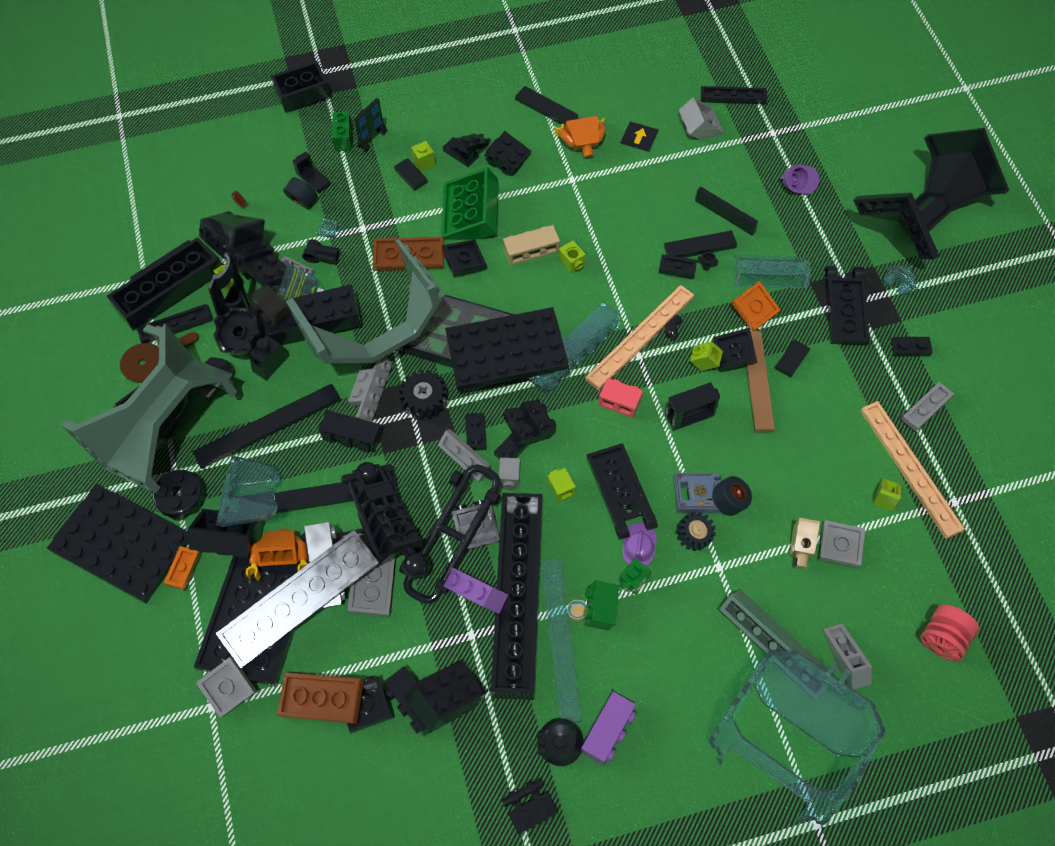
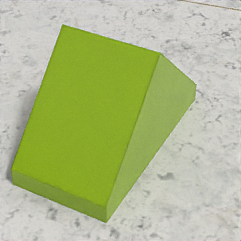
[873,478,901,511]

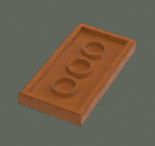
[372,237,444,271]
[277,673,364,724]

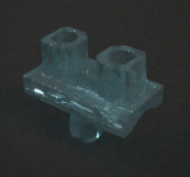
[883,264,918,297]

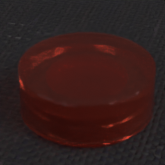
[231,190,247,208]

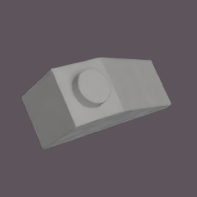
[823,623,872,690]

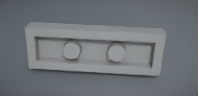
[901,382,954,432]
[438,429,491,482]

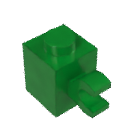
[619,558,651,594]

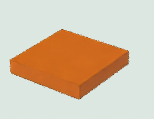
[731,281,781,331]

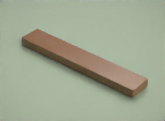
[746,331,775,433]

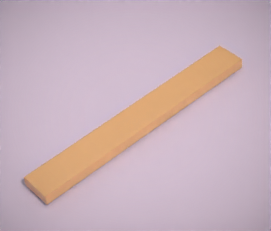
[585,285,695,391]
[860,401,965,539]

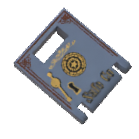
[673,473,723,513]

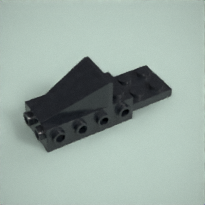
[199,211,294,289]

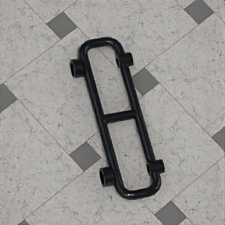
[399,464,501,604]

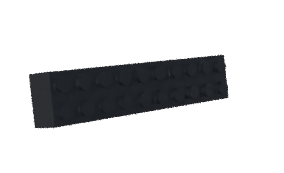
[491,493,542,700]

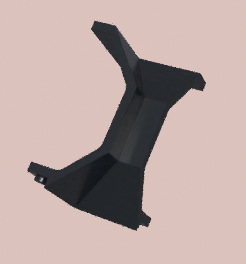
[853,128,1009,259]

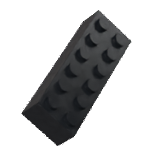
[107,237,221,331]
[247,284,362,345]

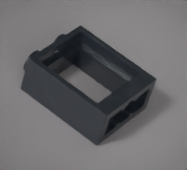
[665,382,720,431]

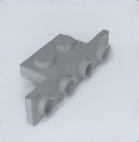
[348,356,392,422]

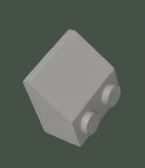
[679,97,724,140]

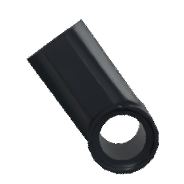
[302,239,340,264]

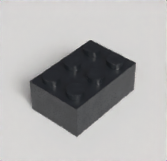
[271,60,331,112]
[188,508,262,558]
[405,660,487,733]

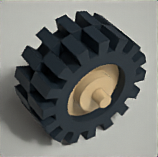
[676,512,716,551]

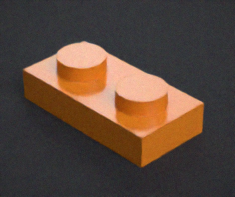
[164,546,200,591]

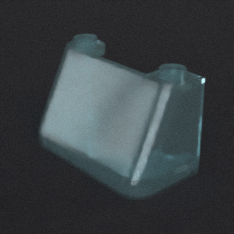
[216,455,281,527]

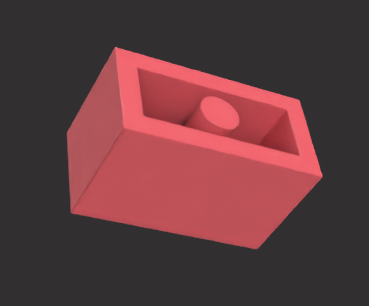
[598,378,643,418]

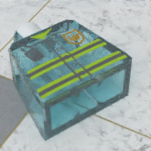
[277,263,324,300]

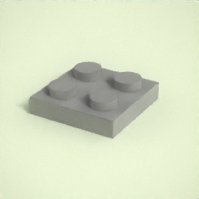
[819,520,865,568]
[196,657,256,718]

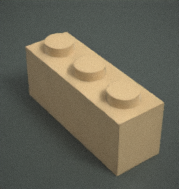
[503,225,560,266]

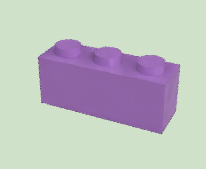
[444,568,508,614]
[581,692,637,766]

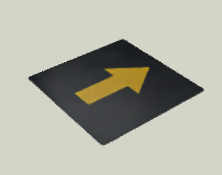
[620,121,659,152]

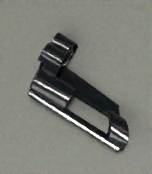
[208,252,251,352]

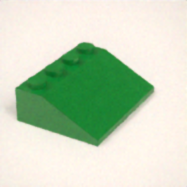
[441,167,498,240]

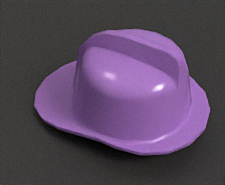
[780,164,819,194]
[623,523,657,566]

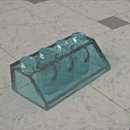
[734,254,811,288]

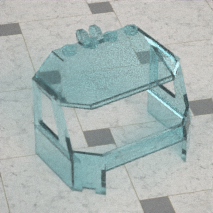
[709,651,886,825]

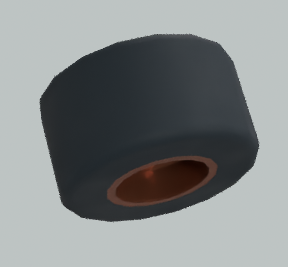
[283,177,318,209]
[713,476,752,516]

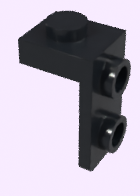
[293,151,330,192]

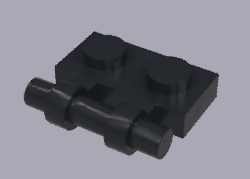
[501,778,558,835]

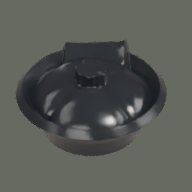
[537,719,584,766]

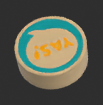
[567,599,587,622]

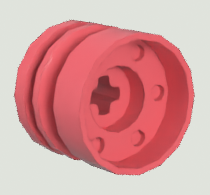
[920,604,979,661]

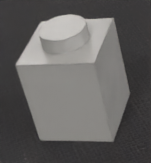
[499,458,520,490]

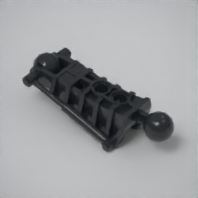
[341,462,429,579]

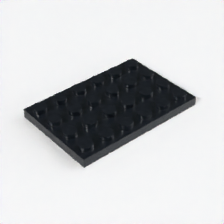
[445,307,569,391]
[47,484,189,604]
[194,556,299,687]

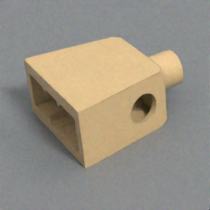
[790,518,820,569]

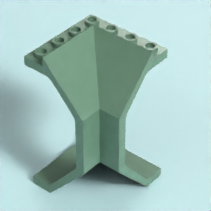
[286,239,445,363]
[60,323,237,494]

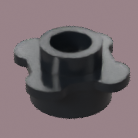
[697,251,719,270]

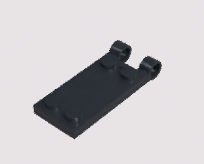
[825,265,870,345]
[586,443,658,540]

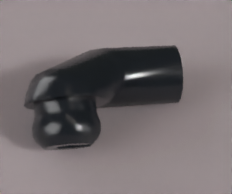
[665,315,682,340]

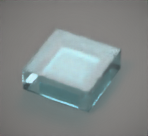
[317,218,339,239]

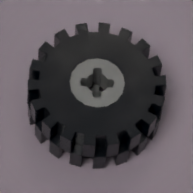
[399,370,448,420]

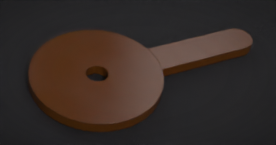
[120,332,199,383]

